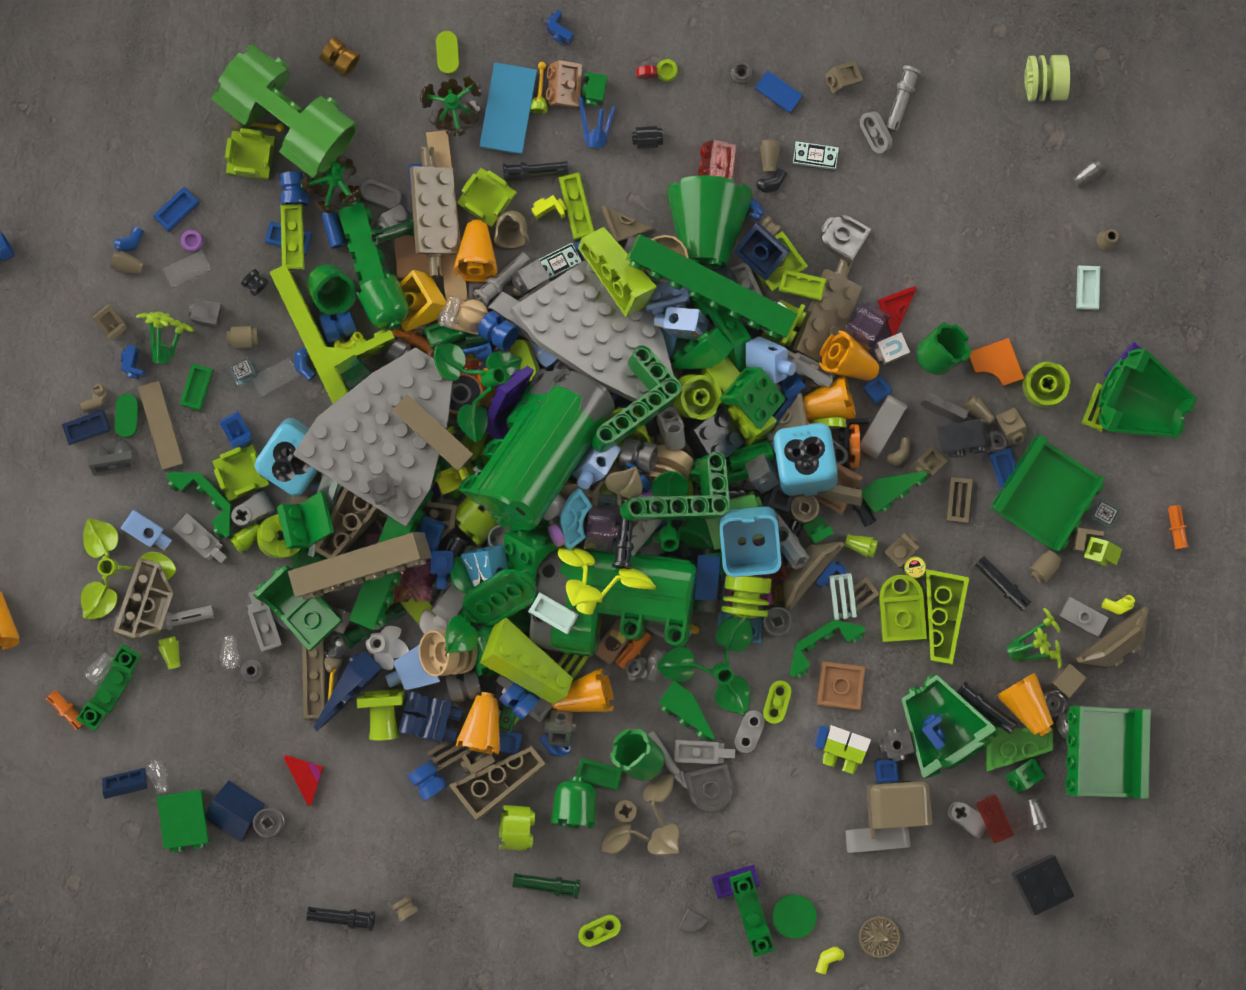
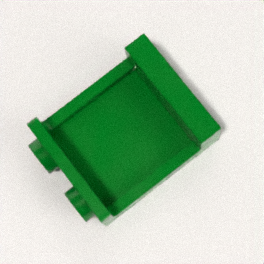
[156,789,211,853]

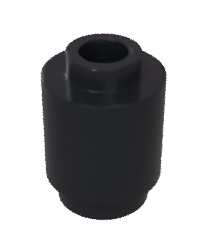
[632,126,663,149]

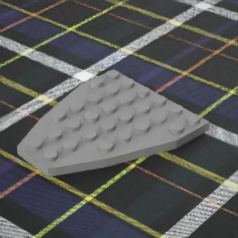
[510,259,673,402]
[293,348,453,527]

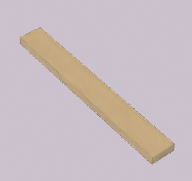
[426,130,468,304]

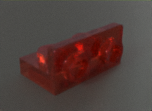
[698,140,736,179]
[976,793,1014,844]

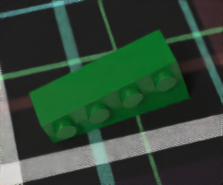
[338,202,390,289]

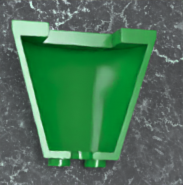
[667,175,753,268]
[1098,349,1197,438]
[901,674,999,778]

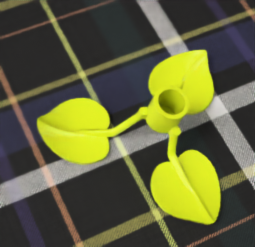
[558,547,656,615]

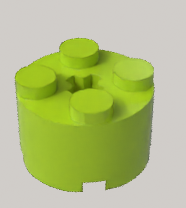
[1022,362,1070,408]
[671,374,722,420]
[455,497,499,547]
[257,514,301,558]
[499,805,535,851]

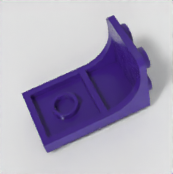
[486,365,534,439]

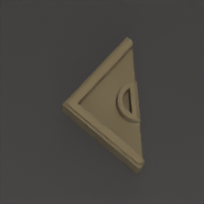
[601,205,652,244]
[768,393,808,442]

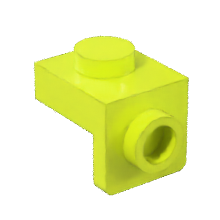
[531,195,566,220]
[436,467,469,496]

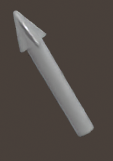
[648,731,687,789]

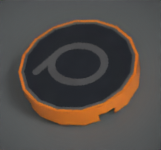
[449,374,483,415]

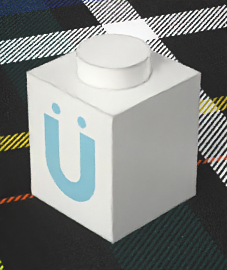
[874,333,910,365]

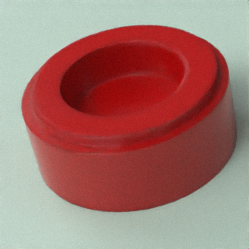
[636,65,658,79]

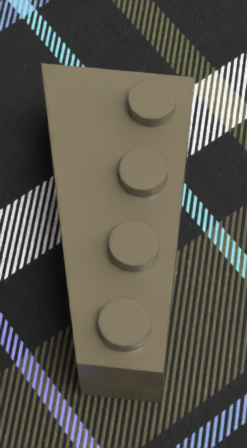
[314,488,382,559]
[449,746,548,821]

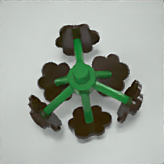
[420,75,482,137]
[301,155,362,213]

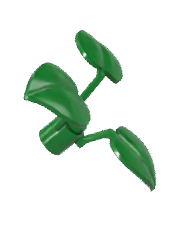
[434,343,522,443]
[613,471,713,552]
[445,557,531,653]
[657,616,752,715]

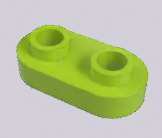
[763,680,791,724]
[578,914,621,947]

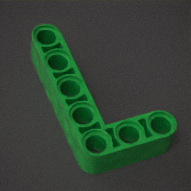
[592,345,682,452]
[620,451,730,521]

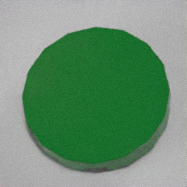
[772,894,817,939]

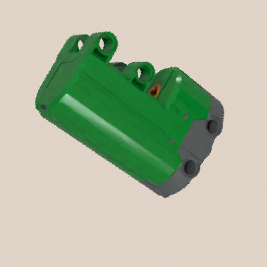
[459,369,615,532]
[530,544,698,657]

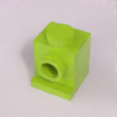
[1084,537,1122,566]

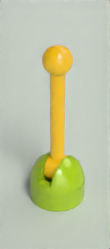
[530,62,548,114]

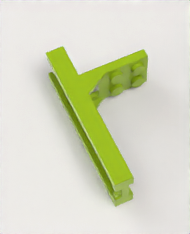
[270,265,396,404]

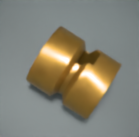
[319,37,360,78]

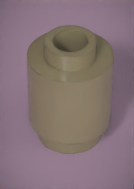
[227,326,259,348]
[1030,550,1062,583]

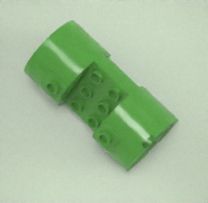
[210,44,358,180]

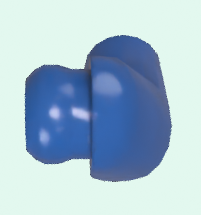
[749,199,764,221]
[114,227,144,252]
[294,348,316,381]
[539,733,571,756]

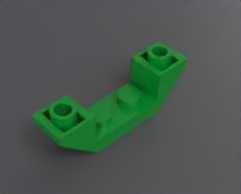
[691,298,751,372]
[165,472,233,539]
[788,620,866,679]
[76,644,142,731]
[729,871,775,957]

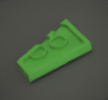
[985,727,1053,772]

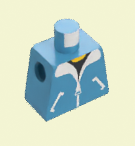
[461,544,508,587]

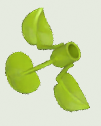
[81,518,176,620]

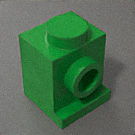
[582,72,607,107]

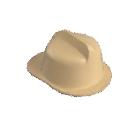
[442,299,489,335]

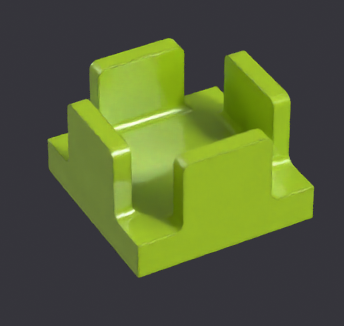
[225,128,276,180]
[456,168,517,228]
[752,231,808,292]
[212,444,270,502]

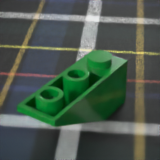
[671,328,734,369]
[862,470,930,513]
[659,680,715,741]

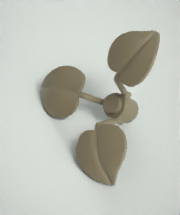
[559,464,642,526]
[601,773,680,856]

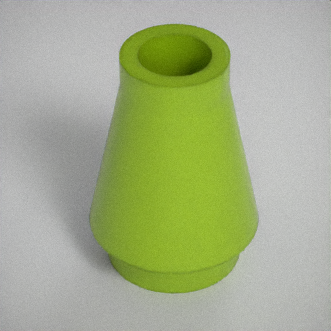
[230,522,259,553]
[844,534,878,558]
[157,636,181,670]

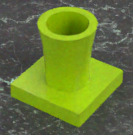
[357,688,405,741]

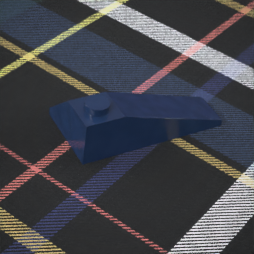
[314,651,382,732]

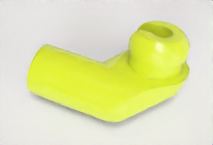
[334,332,363,349]
[1101,595,1135,615]
[816,947,844,975]

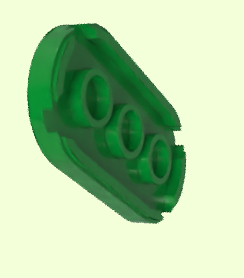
[462,569,537,626]

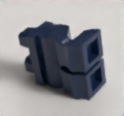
[399,691,463,744]

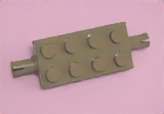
[410,147,459,278]
[792,259,862,381]

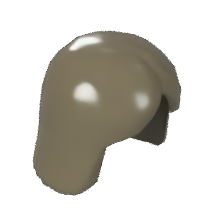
[494,210,529,249]

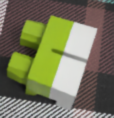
[822,725,871,774]

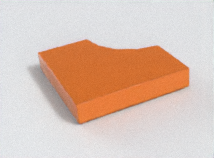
[969,338,1024,386]

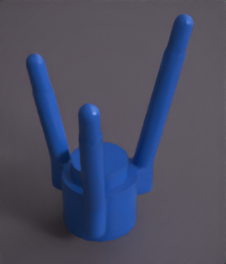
[579,97,616,148]
[462,343,494,376]

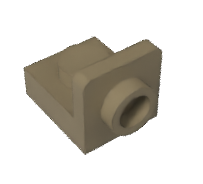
[825,61,863,94]
[909,445,947,484]
[884,533,919,568]
[460,753,496,774]

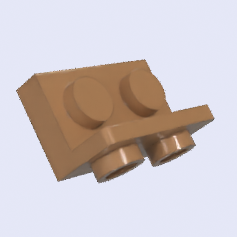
[546,60,582,108]

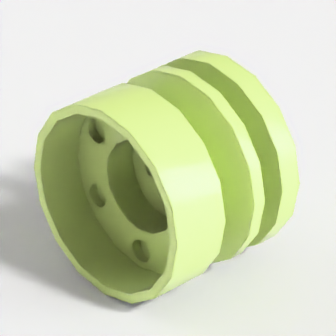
[1024,55,1070,101]

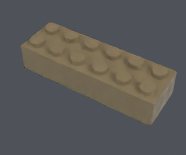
[288,532,432,600]

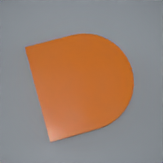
[847,424,860,470]

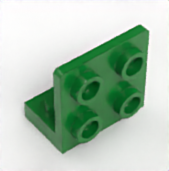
[720,367,785,429]
[277,492,334,549]

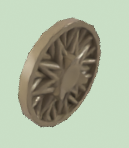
[858,916,900,958]

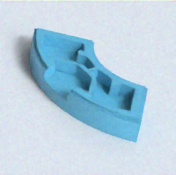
[559,488,593,550]

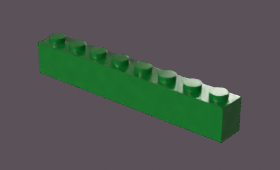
[626,234,797,340]
[349,463,441,630]

